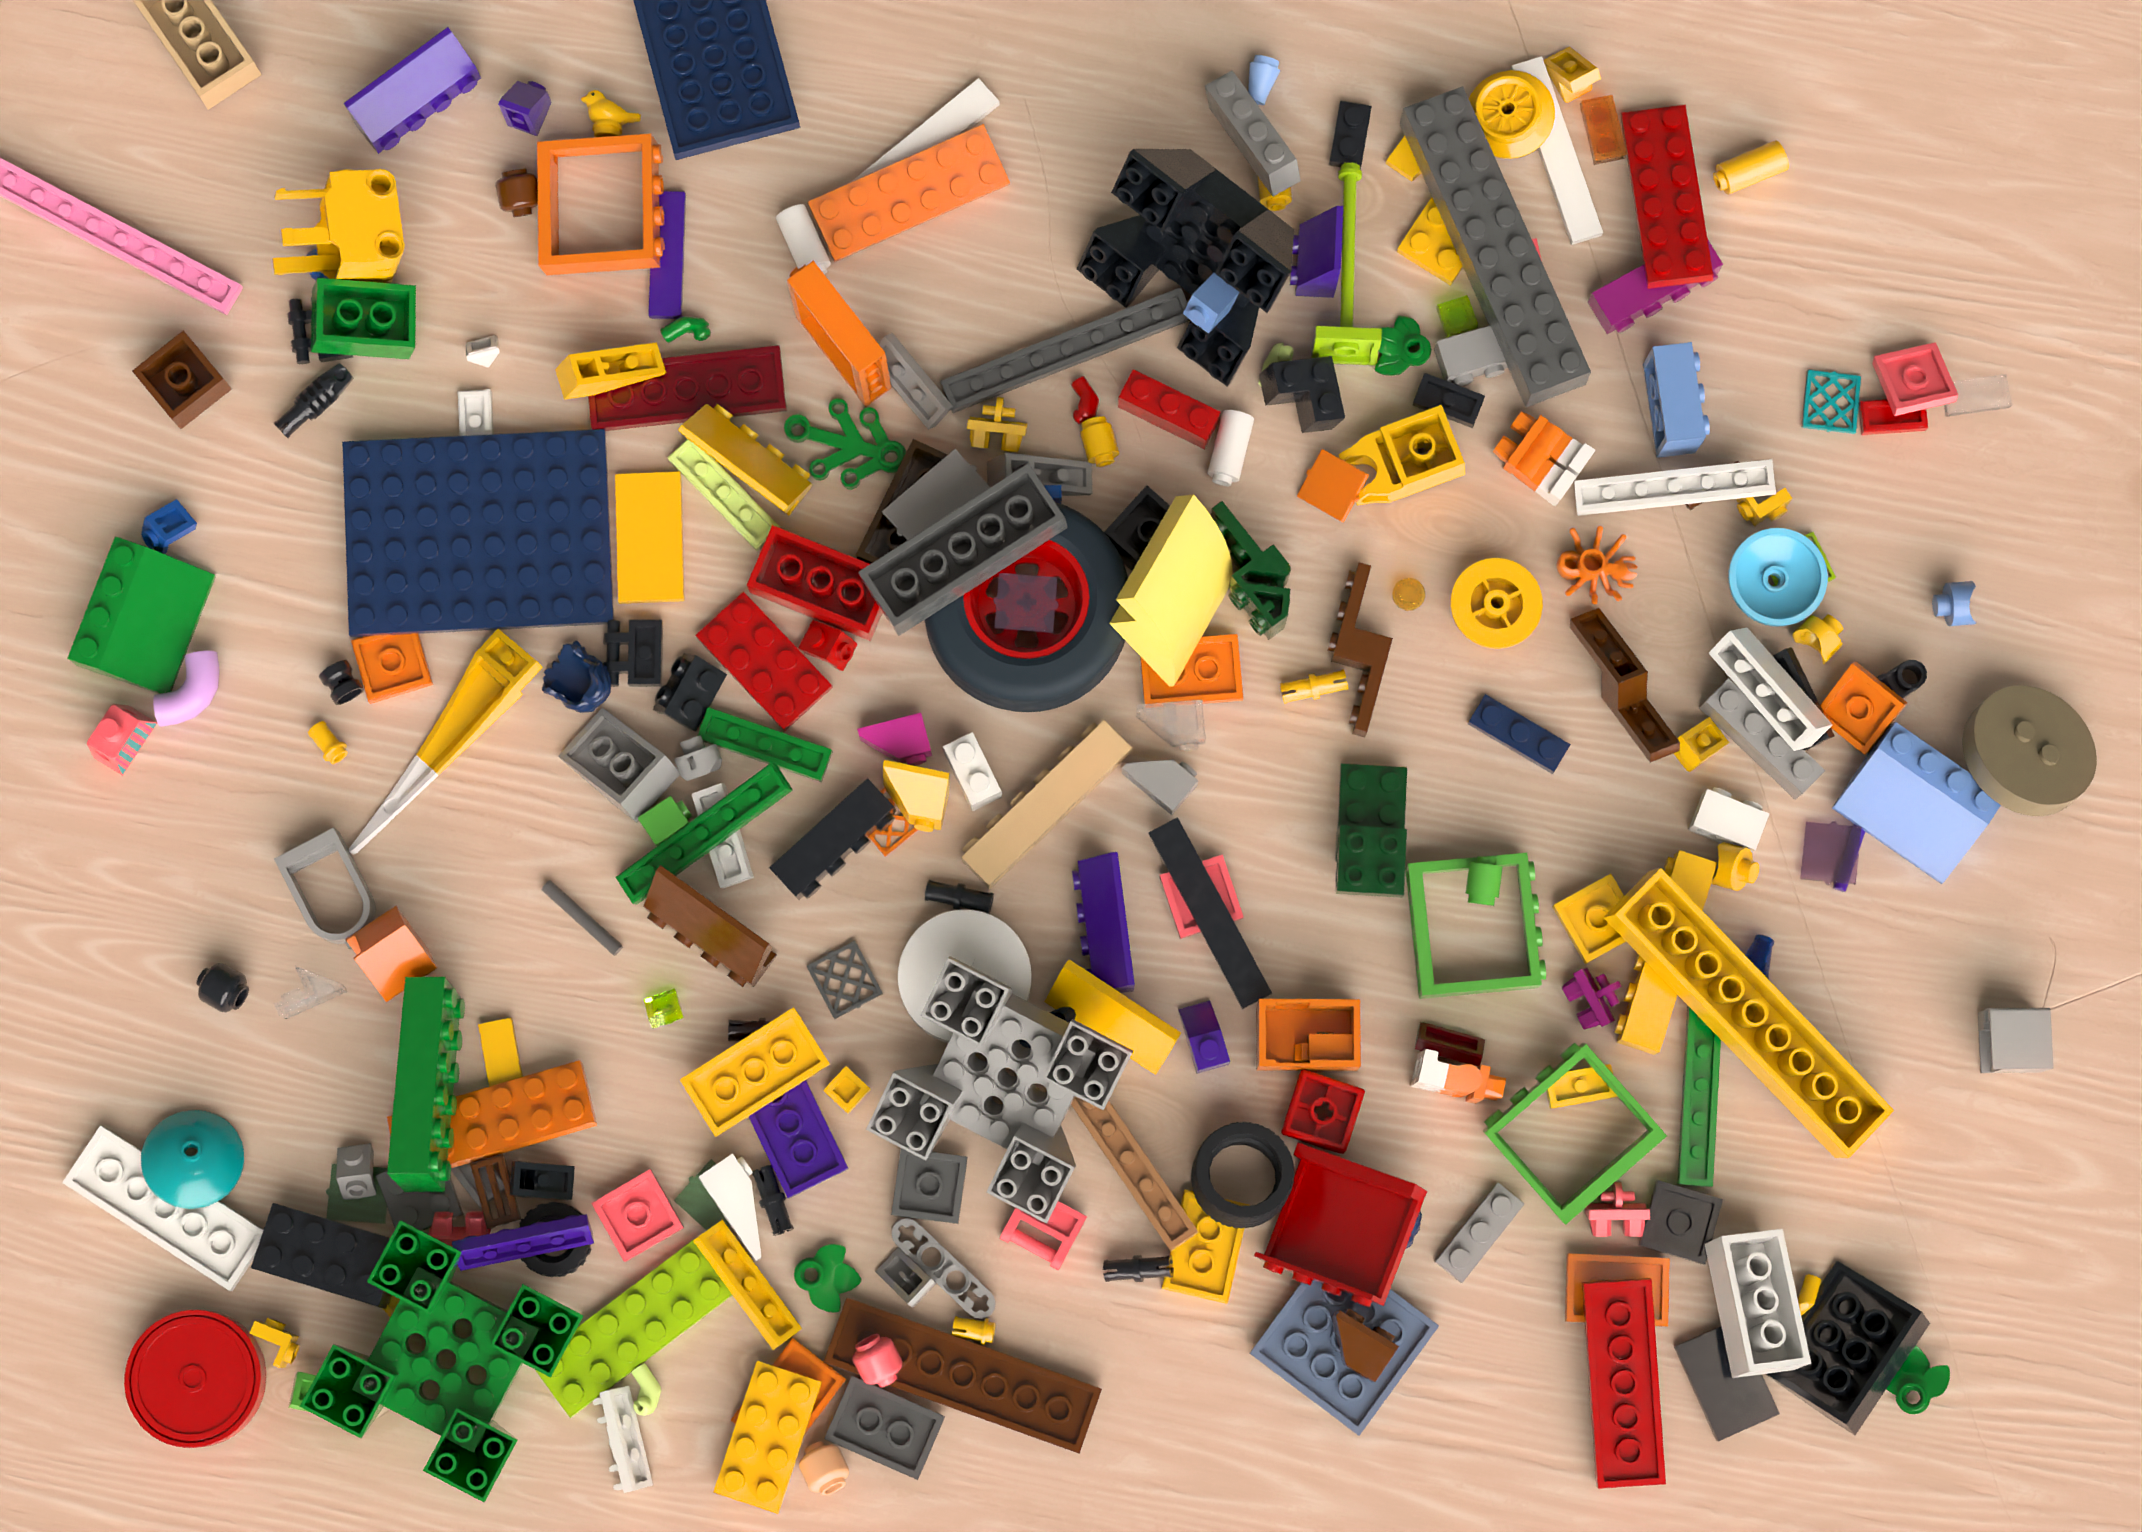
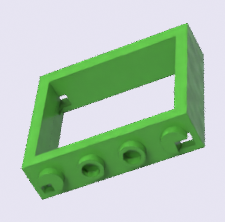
[1405,853,1546,999]
[1483,1043,1667,1225]

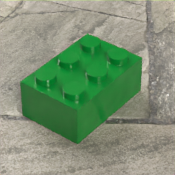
[311,278,416,359]

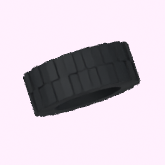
[519,1202,592,1277]

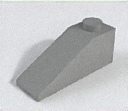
[987,453,1092,496]

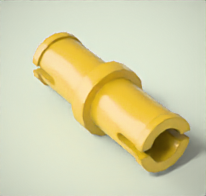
[1280,669,1349,704]

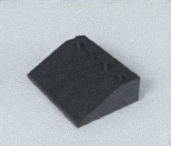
[1765,1261,1930,1435]

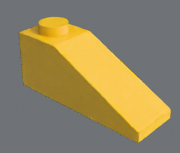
[555,342,666,400]

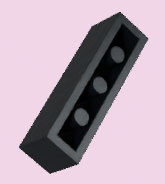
[769,778,897,900]

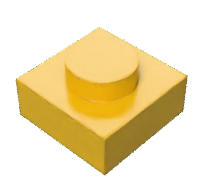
[823,1066,871,1114]

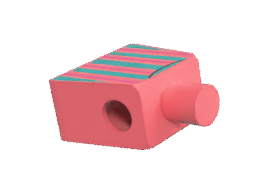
[87,704,157,776]

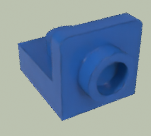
[141,499,197,554]

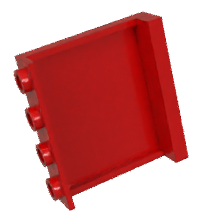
[1254,1143,1427,1308]

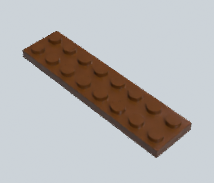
[824,1298,1102,1454]

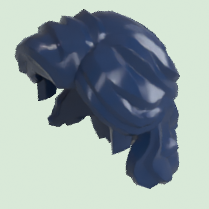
[542,640,611,713]

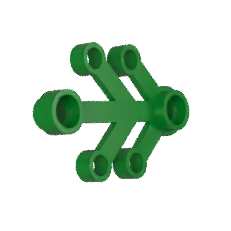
[784,398,906,490]

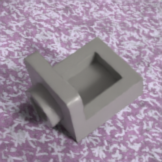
[336,1143,376,1200]

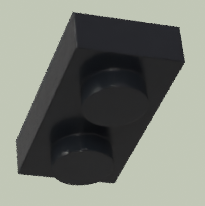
[1329,101,1372,170]
[1412,373,1485,428]

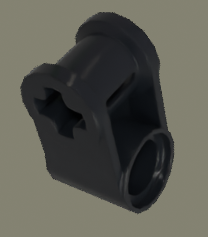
[1876,660,1927,699]

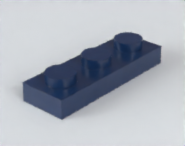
[1468,694,1571,774]

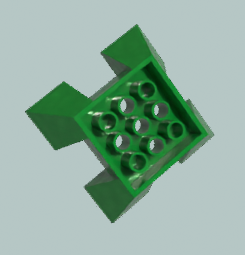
[299,1220,584,1503]

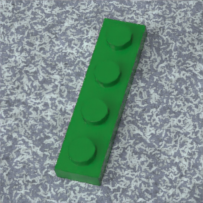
[697,707,833,782]

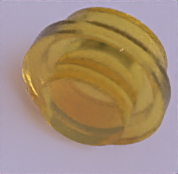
[1392,578,1425,611]

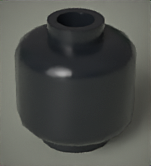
[196,963,249,1013]

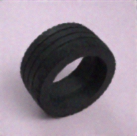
[1191,1122,1294,1229]

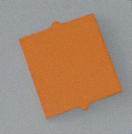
[1297,449,1369,523]

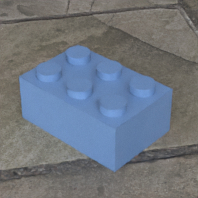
[1643,342,1710,458]

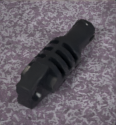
[274,363,354,438]

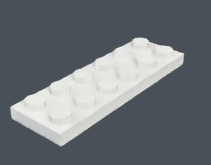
[62,1126,264,1291]

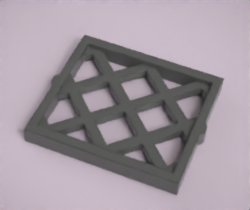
[807,941,883,1020]

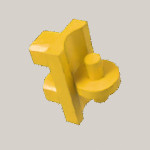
[967,397,1028,452]

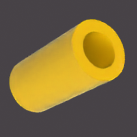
[1713,140,1789,195]

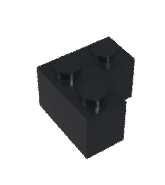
[1259,356,1345,433]

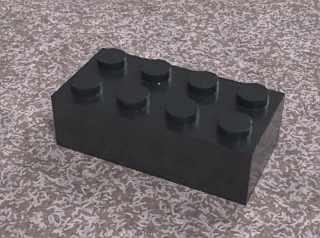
[251,1203,392,1309]

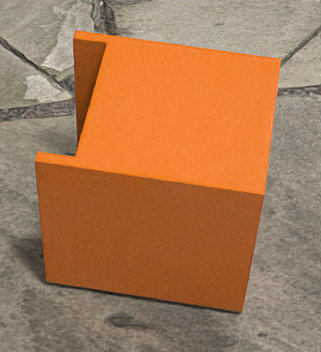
[345,906,437,1002]

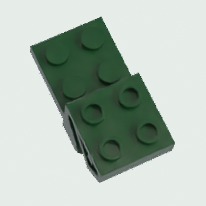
[1211,501,1291,640]
[1335,763,1407,898]

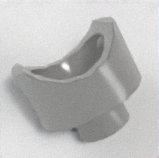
[674,735,722,781]

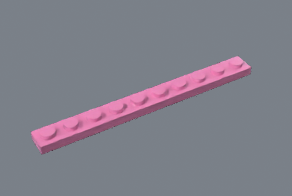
[0,158,243,315]

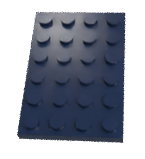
[633,0,801,160]

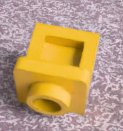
[1737,488,1792,527]
[249,1317,300,1368]

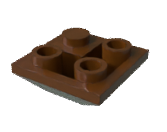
[1331,1308,1399,1382]

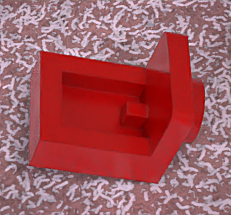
[798,620,857,671]

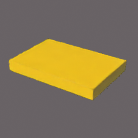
[1162,1189,1250,1304]

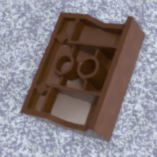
[643,865,777,987]

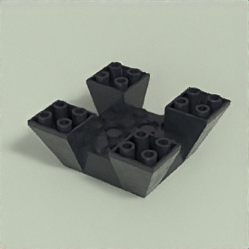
[1076,149,1294,387]

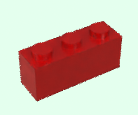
[1118,369,1221,450]

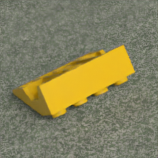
[678,404,813,516]

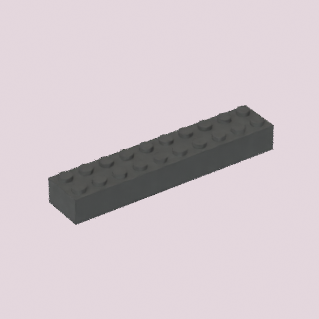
[1400,86,1591,407]

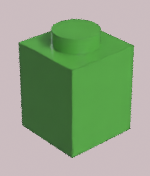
[638,796,692,846]

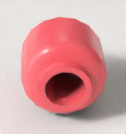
[852,1334,903,1387]

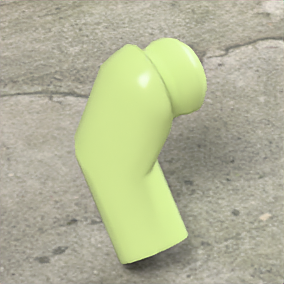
[1258,343,1294,386]

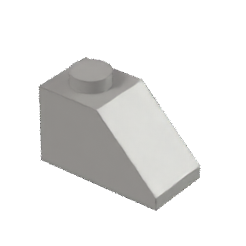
[1122,759,1198,815]

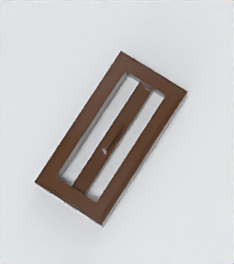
[470,1154,521,1229]

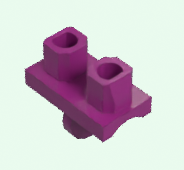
[1562,967,1622,1030]

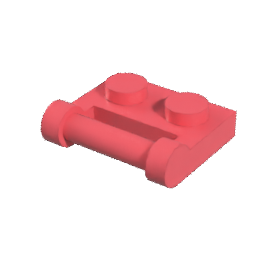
[999,1201,1087,1271]

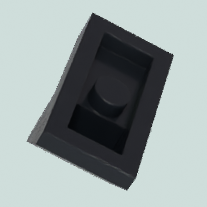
[509,1161,575,1200]

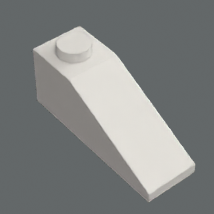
[699,1154,761,1262]

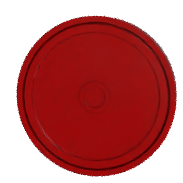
[124,1310,266,1448]

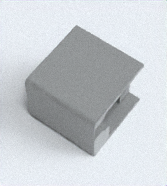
[1978,1008,2054,1073]

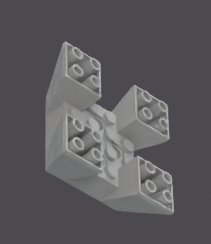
[866,956,1133,1224]

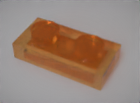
[1580,94,1627,165]

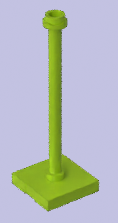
[1311,163,1382,366]

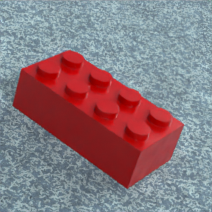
[747,525,883,641]

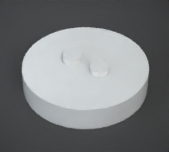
[898,910,1032,1043]

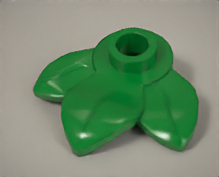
[1375,316,1432,376]
[794,1244,862,1313]
[1886,1346,1950,1415]

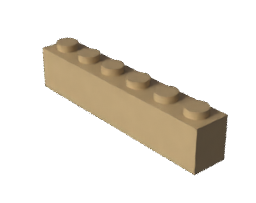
[961,720,1132,890]

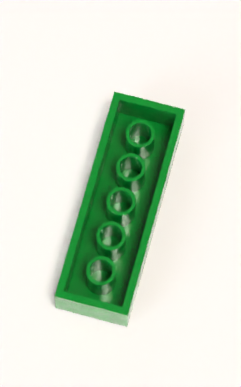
[387,977,465,1192]

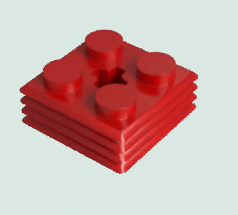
[1281,1070,1365,1154]

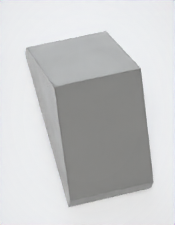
[875,1247,936,1308]

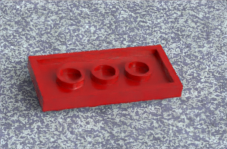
[695,591,833,732]

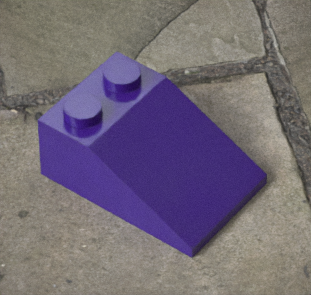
[1290,206,1343,298]

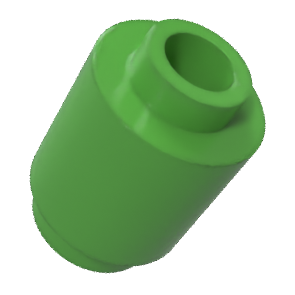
[1465,856,1503,906]

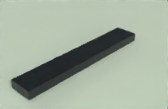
[1148,817,1272,1010]

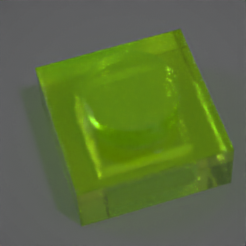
[1436,295,1478,338]
[643,988,684,1029]

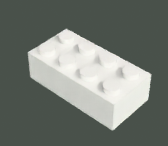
[1705,1229,1811,1378]

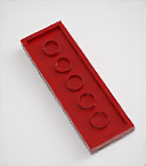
[1621,104,1713,289]
[1582,1278,1666,1489]

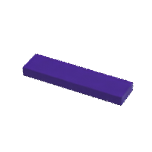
[648,191,686,319]

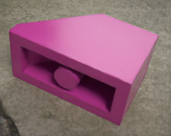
[857,713,932,766]

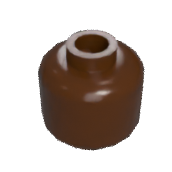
[495,168,538,217]

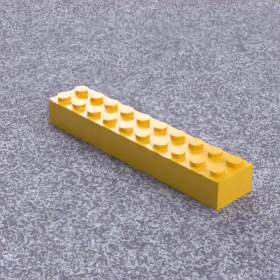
[1603,868,1894,1158]

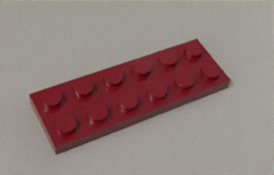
[588,345,787,431]

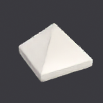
[465,335,499,367]

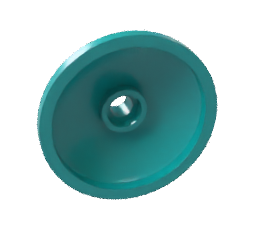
[141,1110,244,1209]

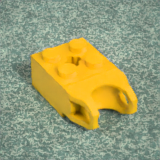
[1338,405,1465,506]

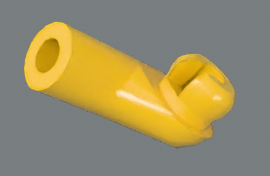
[1797,1274,1821,1316]

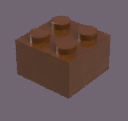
[132,330,232,429]

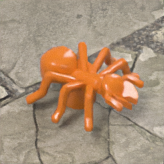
[1556,526,1638,605]

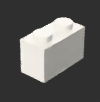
[943,732,1002,811]
[1688,787,1769,853]

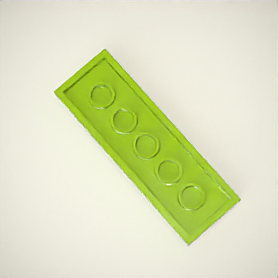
[535,1239,733,1418]

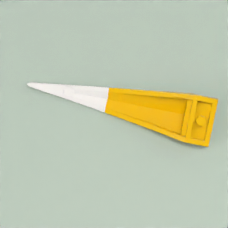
[349,629,543,855]

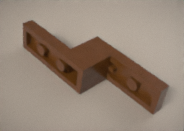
[1327,562,1393,738]
[1570,608,1680,763]

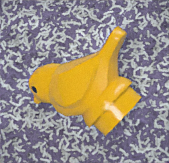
[581,90,641,138]

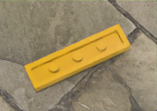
[693,1220,802,1350]

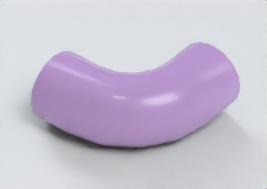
[153,651,220,727]

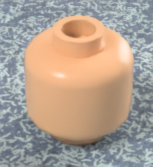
[799,1441,849,1496]

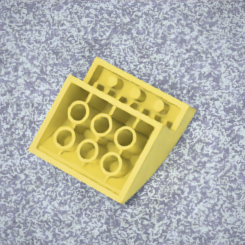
[1109,494,1233,686]

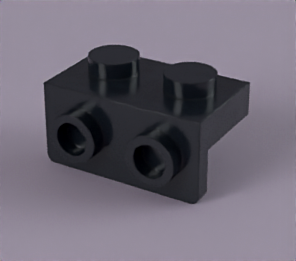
[653,653,727,732]

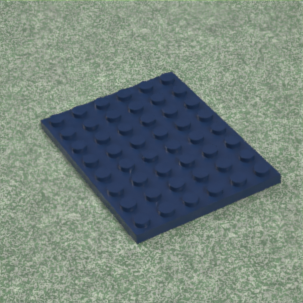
[342,429,614,637]

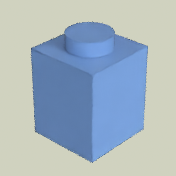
[1183,273,1239,333]

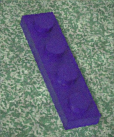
[452,1214,594,1271]

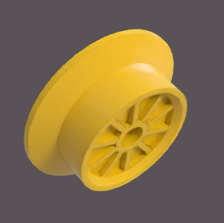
[1469,70,1555,159]
[1450,558,1543,649]

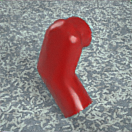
[1071,376,1099,425]

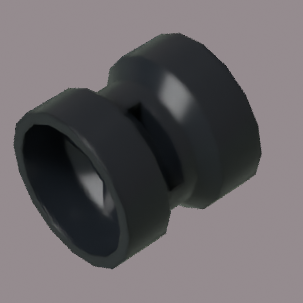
[319,660,364,705]

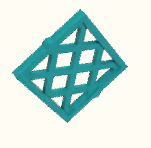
[1802,370,1861,434]

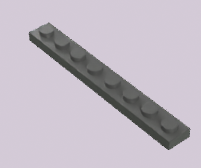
[940,287,1191,413]

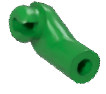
[660,316,711,343]

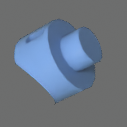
[1932,581,1977,626]

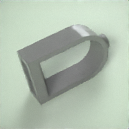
[274,828,376,949]

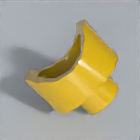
[1792,614,1843,664]
[1711,842,1759,891]

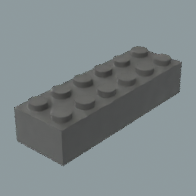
[858,463,1068,636]

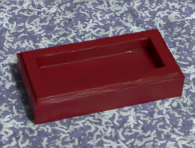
[1415,1022,1485,1066]

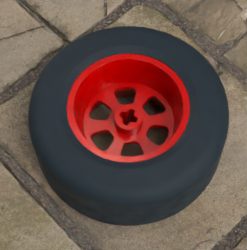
[925,502,1128,712]

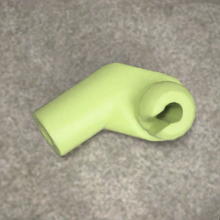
[631,1363,661,1416]

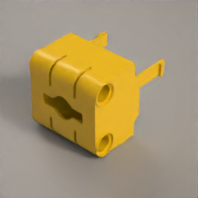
[272,169,405,283]

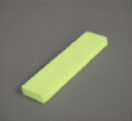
[667,439,780,551]

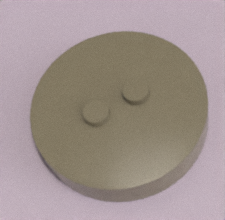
[1962,685,2097,816]

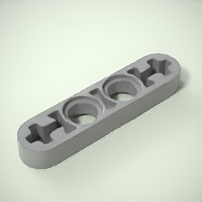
[892,1218,996,1319]

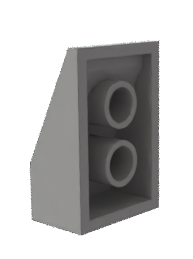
[558,708,680,823]

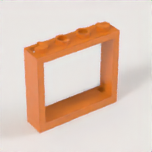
[537,133,665,275]
[787,260,891,407]

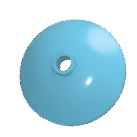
[1728,528,1828,627]

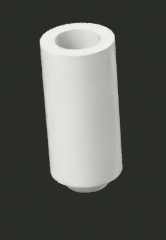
[776,204,831,275]
[1207,410,1254,486]

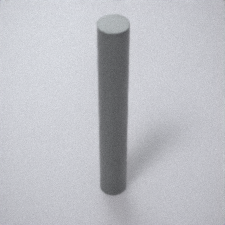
[541,880,623,956]

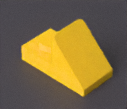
[1543,46,1601,103]
[1673,717,1730,772]

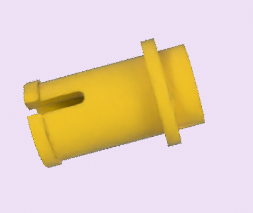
[308,721,348,764]
[952,1316,996,1345]

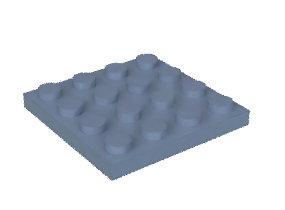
[1249,1280,1439,1436]

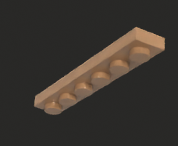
[1071,1096,1199,1251]

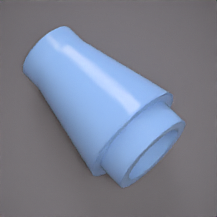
[1248,55,1281,105]

